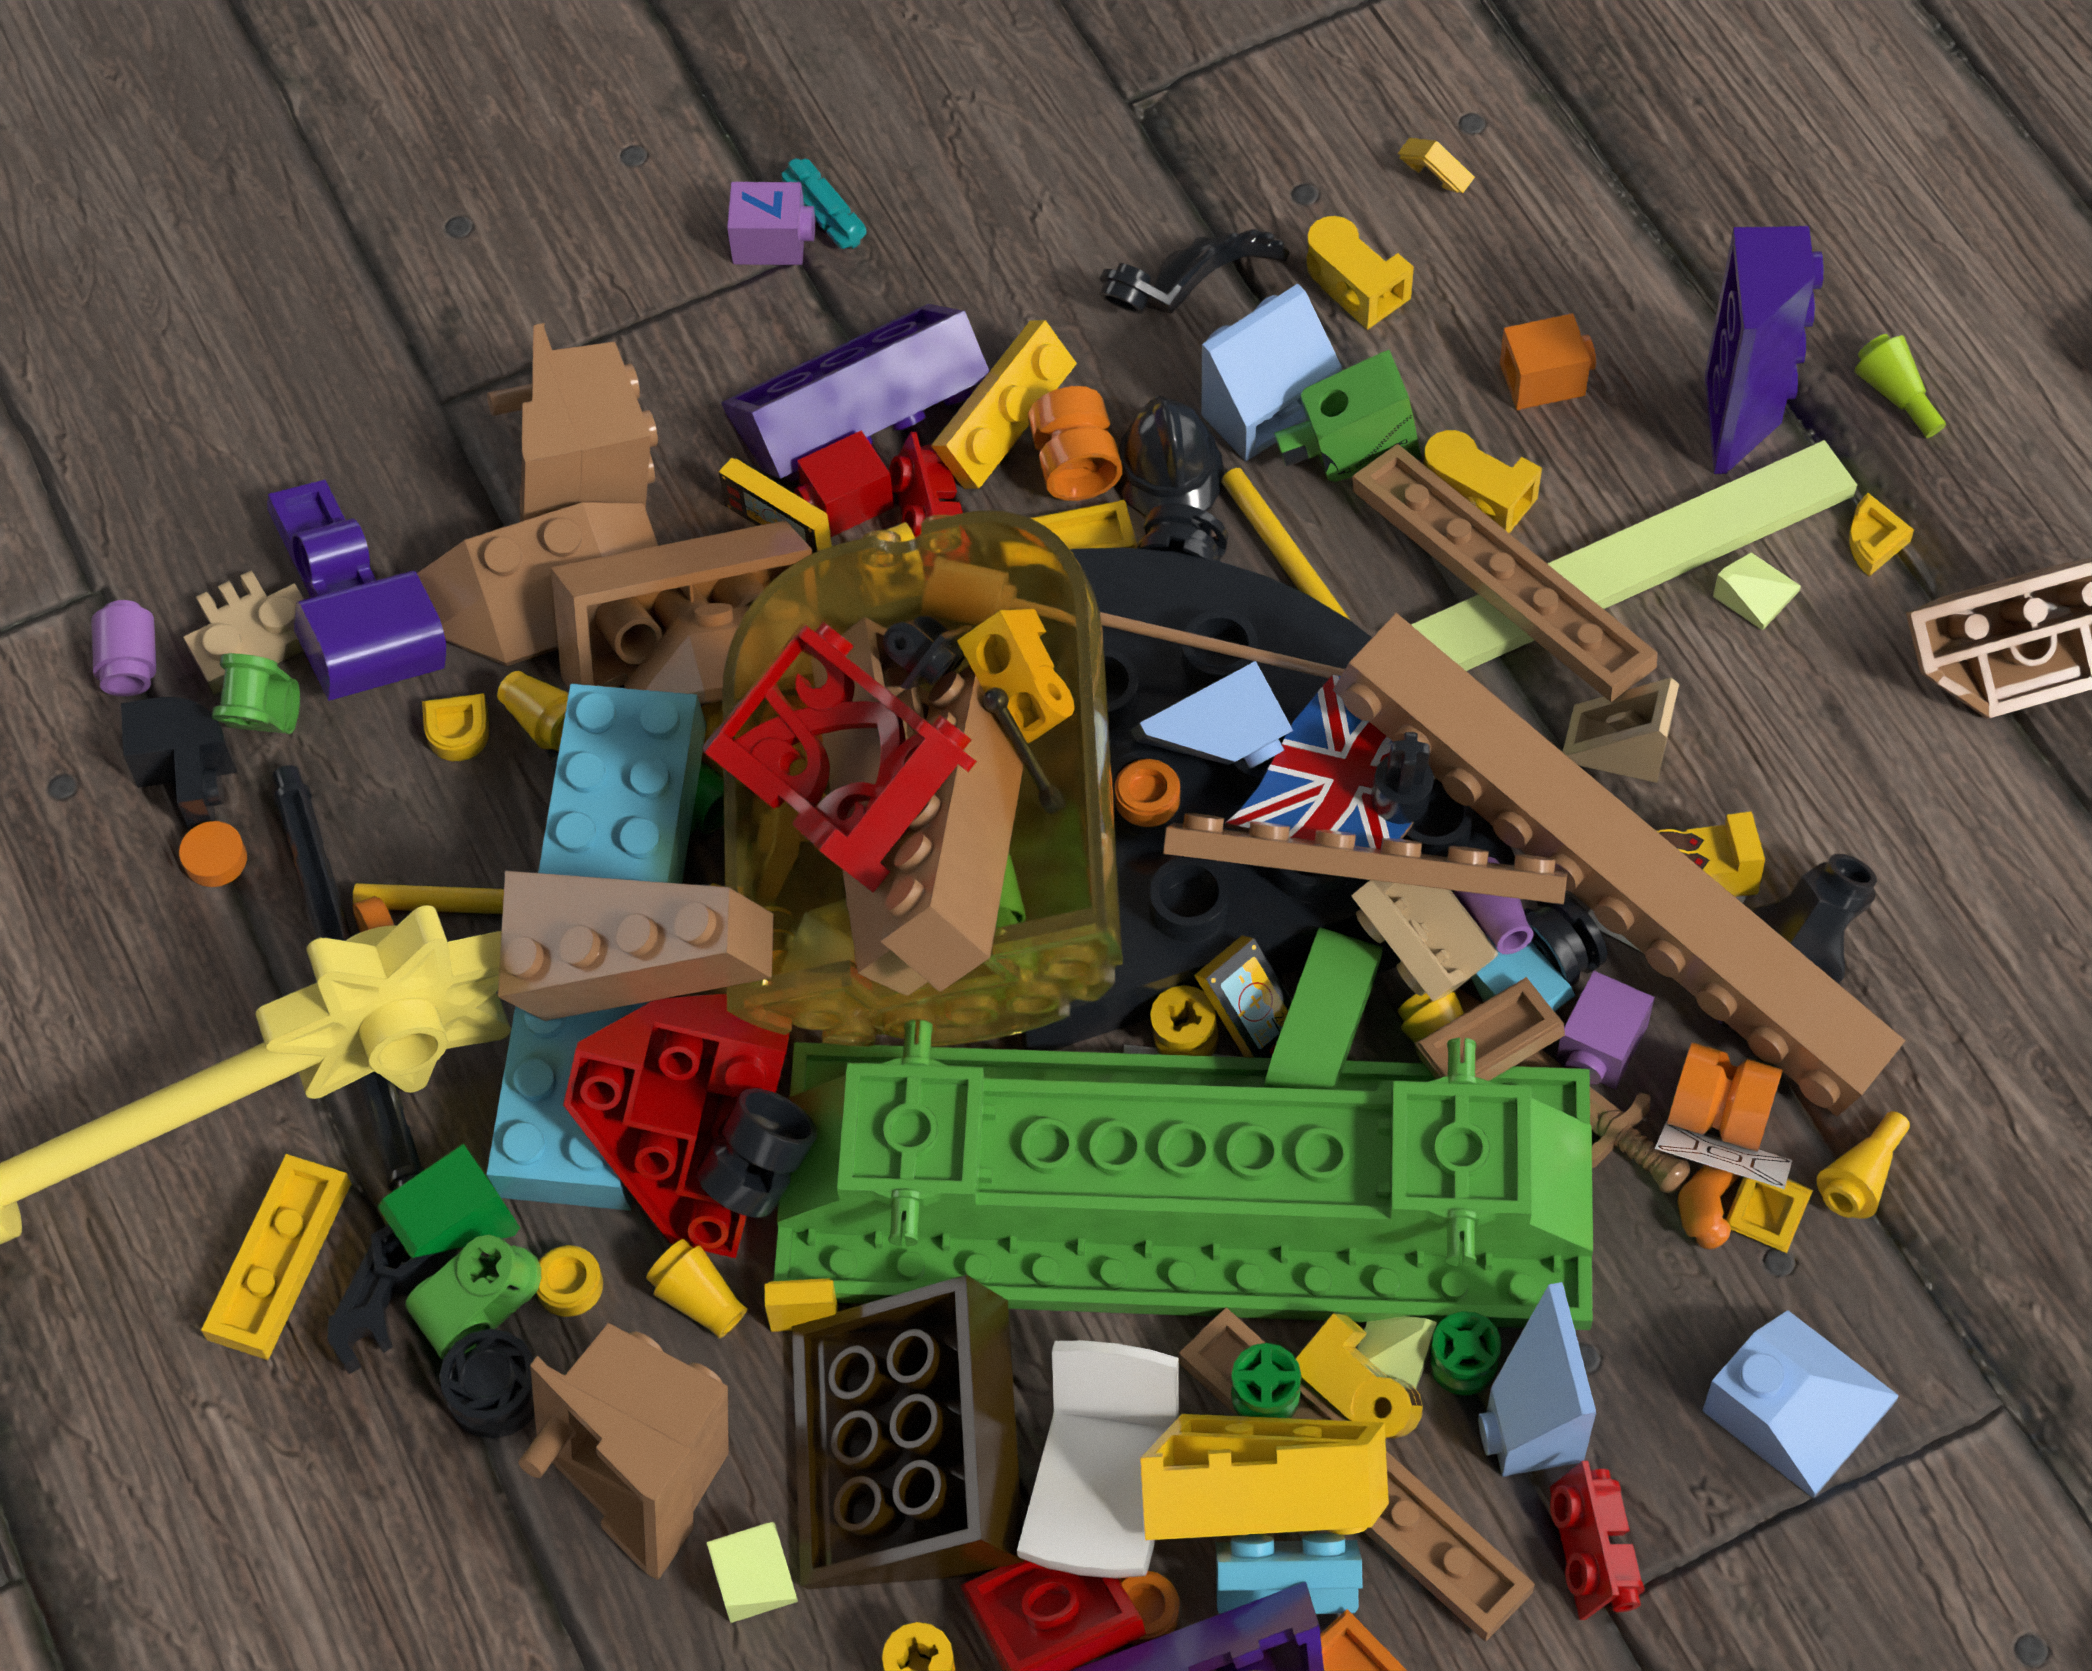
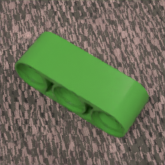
[1264,927,1383,1090]

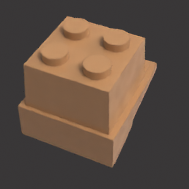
[487,323,658,522]
[518,1323,729,1580]

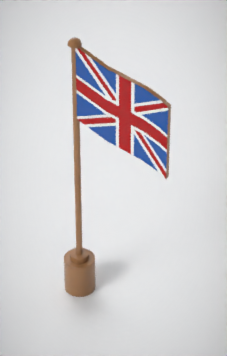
[922,548,1436,849]

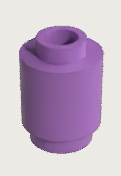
[91,600,156,696]

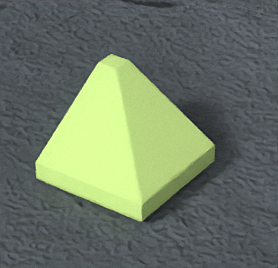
[1713,553,1801,630]
[1357,1316,1437,1389]

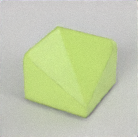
[707,1522,798,1623]

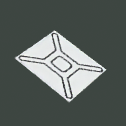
[1655,1121,1792,1189]

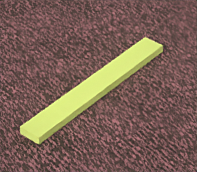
[1411,440,1857,671]

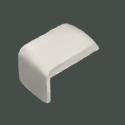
[1017,1340,1179,1578]

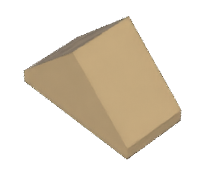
[1563,678,1679,783]

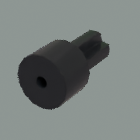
[1371,732,1434,824]

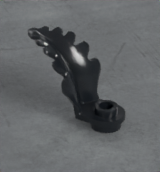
[1099,229,1290,314]
[1717,854,1877,1028]

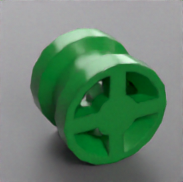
[1429,1311,1501,1396]
[1231,1343,1302,1418]

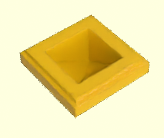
[1726,1177,1813,1253]

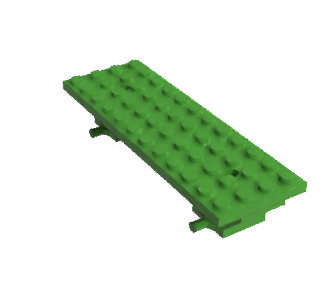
[774,1020,1593,1330]

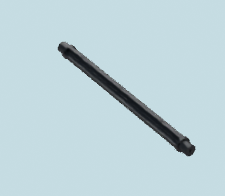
[272,765,425,1192]

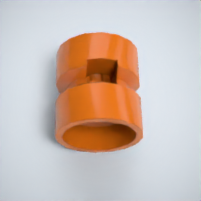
[1028,386,1122,501]
[1667,1042,1783,1152]

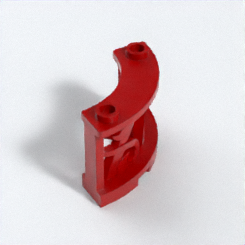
[702,621,977,893]

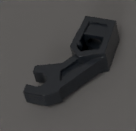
[327,1225,458,1375]

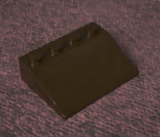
[792,1275,1024,1589]

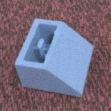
[1201,284,1341,462]

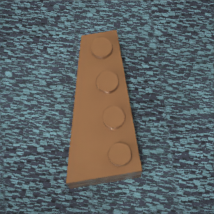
[551,520,815,689]
[498,871,774,1021]

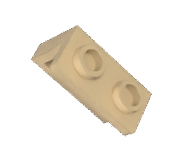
[1351,880,1498,1001]

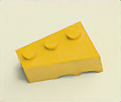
[1140,1414,1389,1540]

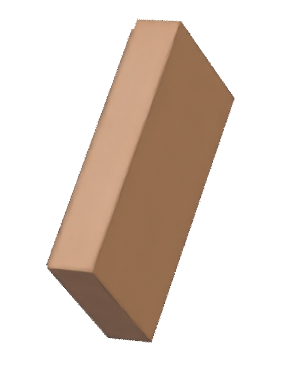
[1415,977,1565,1081]

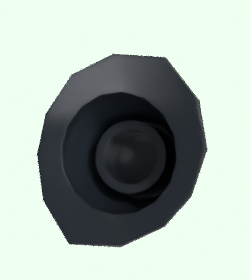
[1117,396,1224,517]

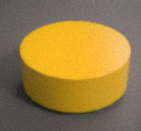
[536,1245,603,1317]

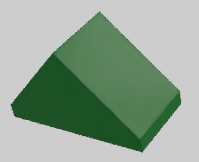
[378,1144,521,1258]

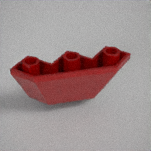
[563,993,794,1258]

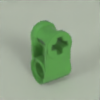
[212,653,300,734]
[406,1235,541,1359]

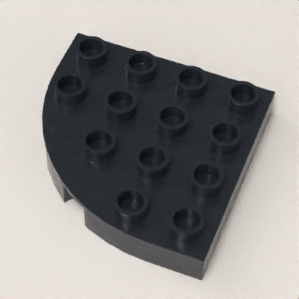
[861,548,1515,1051]

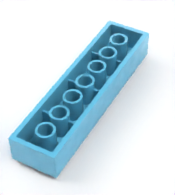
[487,684,707,1211]

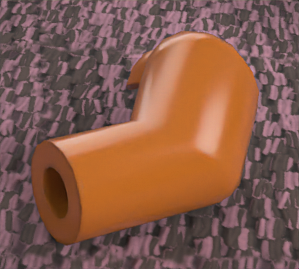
[1677,1164,1741,1250]

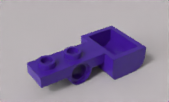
[267,480,446,701]

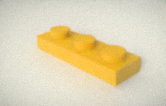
[931,320,1077,489]
[201,1154,351,1360]

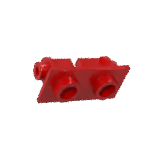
[889,432,970,561]
[1549,1461,1645,1620]

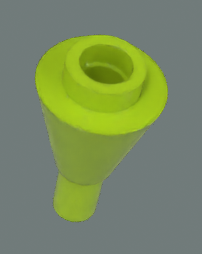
[1854,334,1946,438]

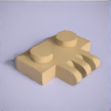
[183,570,304,694]

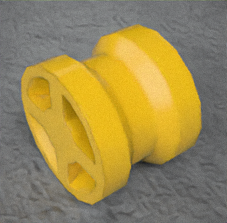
[1150,985,1219,1056]
[882,1622,956,1671]

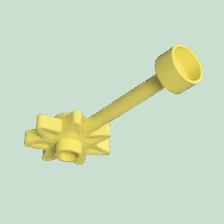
[0,905,511,1245]

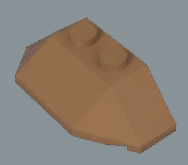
[417,502,658,666]
[1906,557,2092,718]
[624,594,846,705]

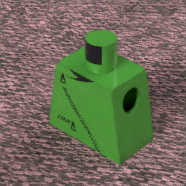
[1274,349,1422,482]

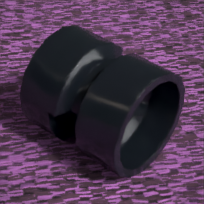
[696,1088,817,1218]

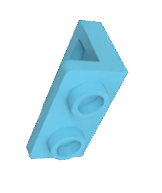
[1215,1533,1363,1614]

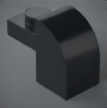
[121,697,237,831]

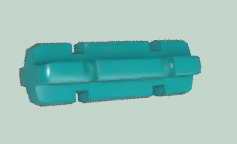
[782,158,866,249]

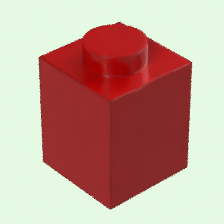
[794,430,894,537]

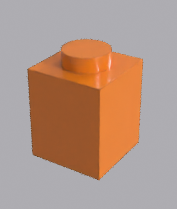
[1500,313,1596,410]

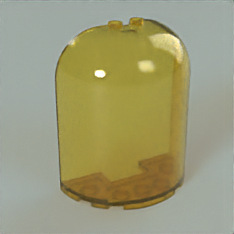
[722,510,1123,1047]

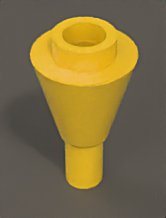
[1816,1111,1910,1219]

